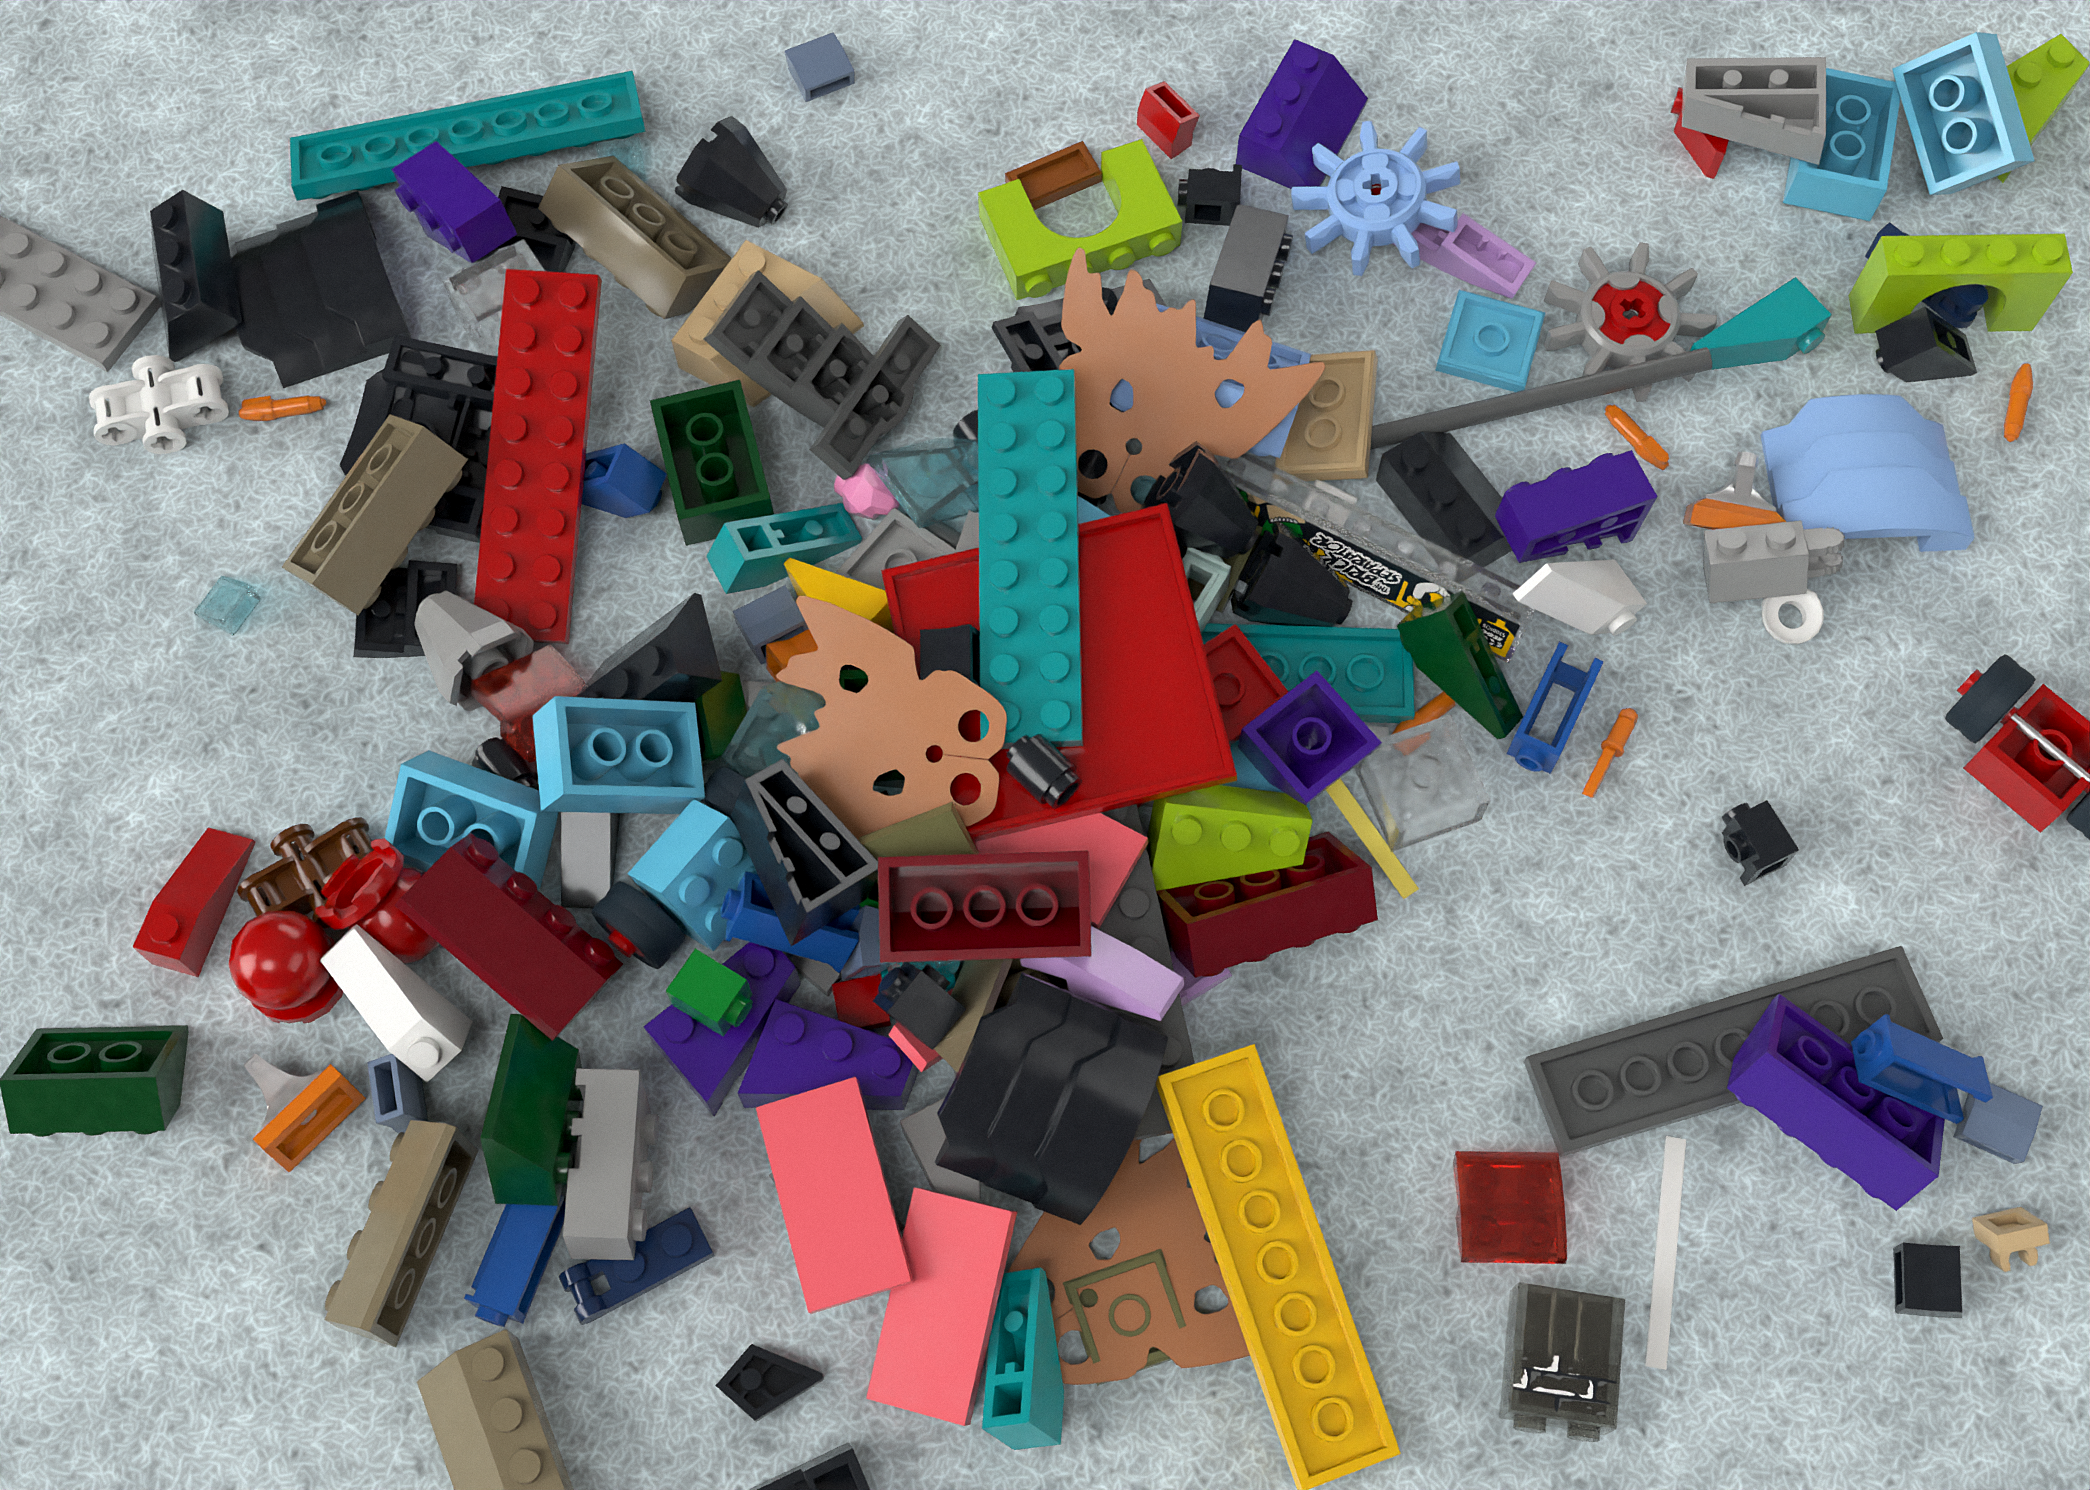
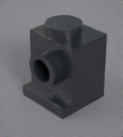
[1177,164,1242,226]
[1722,800,1799,886]

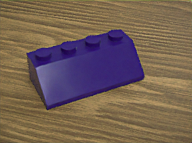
[1727,994,1945,1211]

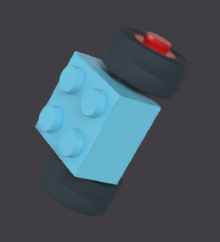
[591,767,758,969]

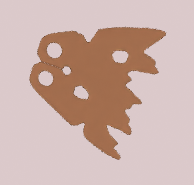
[1059,248,1325,513]
[776,596,1007,840]
[1007,1138,1250,1385]

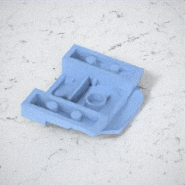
[1760,394,1975,552]

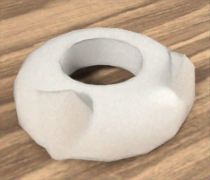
[1762,589,1824,645]

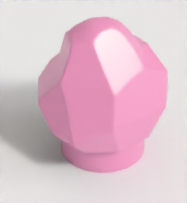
[834,463,901,520]

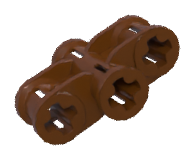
[237,817,374,928]

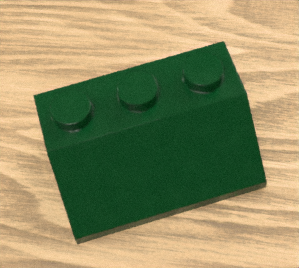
[480,1014,584,1206]
[0,1025,189,1137]

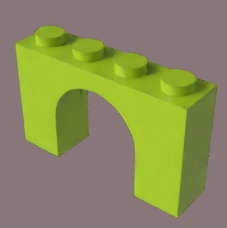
[978,139,1183,300]
[1848,233,2073,334]

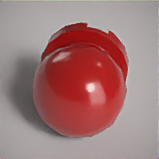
[315,838,439,964]
[229,911,343,1024]

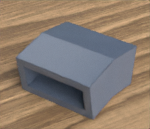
[785,32,855,102]
[733,585,809,665]
[841,905,893,980]
[367,1054,429,1133]
[1953,1082,2043,1164]

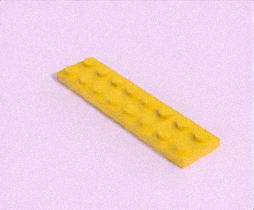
[1156,1044,1401,1490]

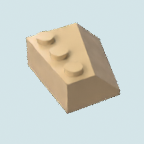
[671,240,864,407]

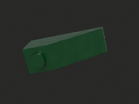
[1397,591,1523,740]

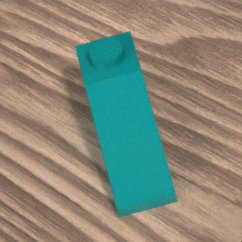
[1690,277,1832,370]
[706,503,862,594]
[982,1267,1064,1450]

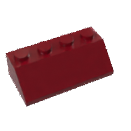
[1156,831,1378,978]
[395,833,623,1041]
[878,850,1092,963]

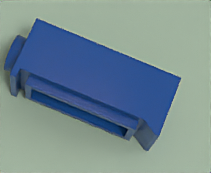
[1506,641,1604,774]
[720,871,860,973]
[1851,1014,1993,1124]
[464,1194,566,1327]

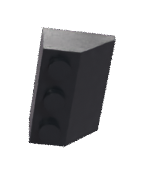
[150,189,242,362]
[1376,432,1512,584]
[577,593,723,703]

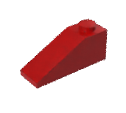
[133,827,256,977]

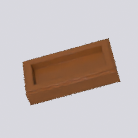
[1005,141,1102,210]

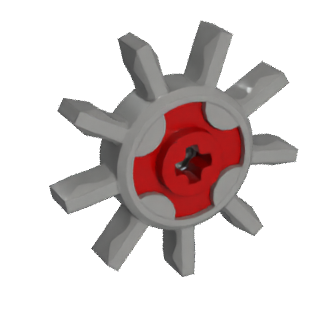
[1544,242,1717,402]

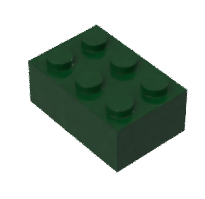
[649,380,774,546]

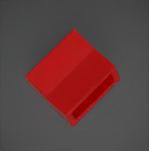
[1137,81,1200,160]

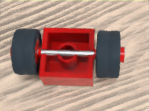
[1945,654,2090,840]

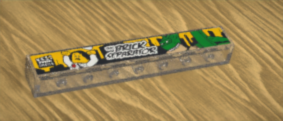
[1214,453,1536,663]

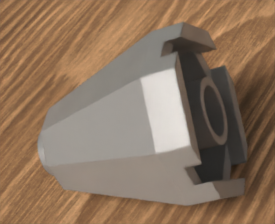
[414,591,534,711]

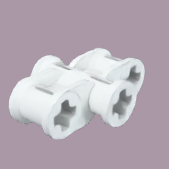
[89,355,229,454]

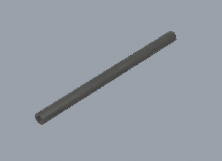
[1370,347,1712,450]

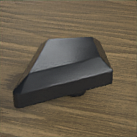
[715,1344,824,1422]

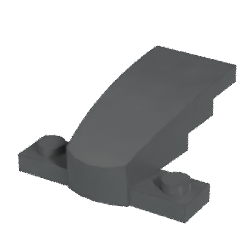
[704,270,941,480]

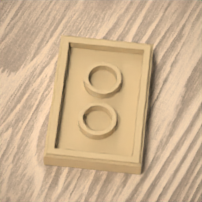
[1274,350,1378,483]

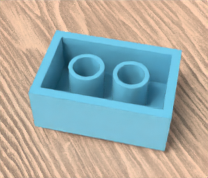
[1892,32,2035,195]
[1783,68,1900,221]
[533,696,705,814]
[384,750,559,889]

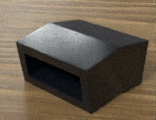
[920,624,980,687]
[1893,1242,1962,1318]

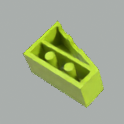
[1997,34,2090,183]
[1146,785,1313,891]

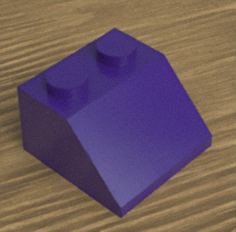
[1238,670,1382,806]

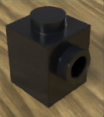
[873,962,966,1050]

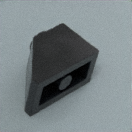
[1875,307,1977,383]

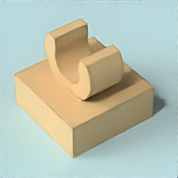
[1972,1207,2050,1272]

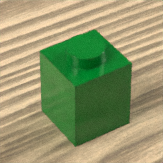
[666,948,753,1037]

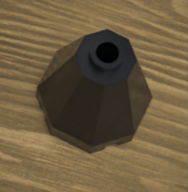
[675,116,788,228]
[1140,441,1259,559]
[1231,521,1353,627]

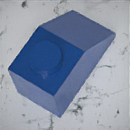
[582,443,667,518]

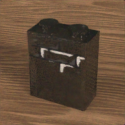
[1499,1282,1625,1442]

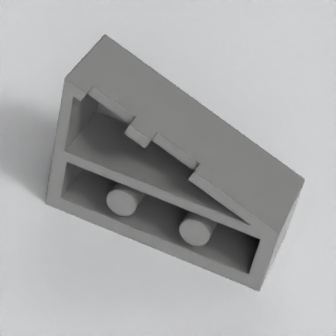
[1682,57,1826,165]
[563,1068,659,1260]

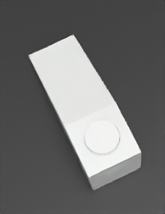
[1513,559,1647,636]
[320,924,473,1082]

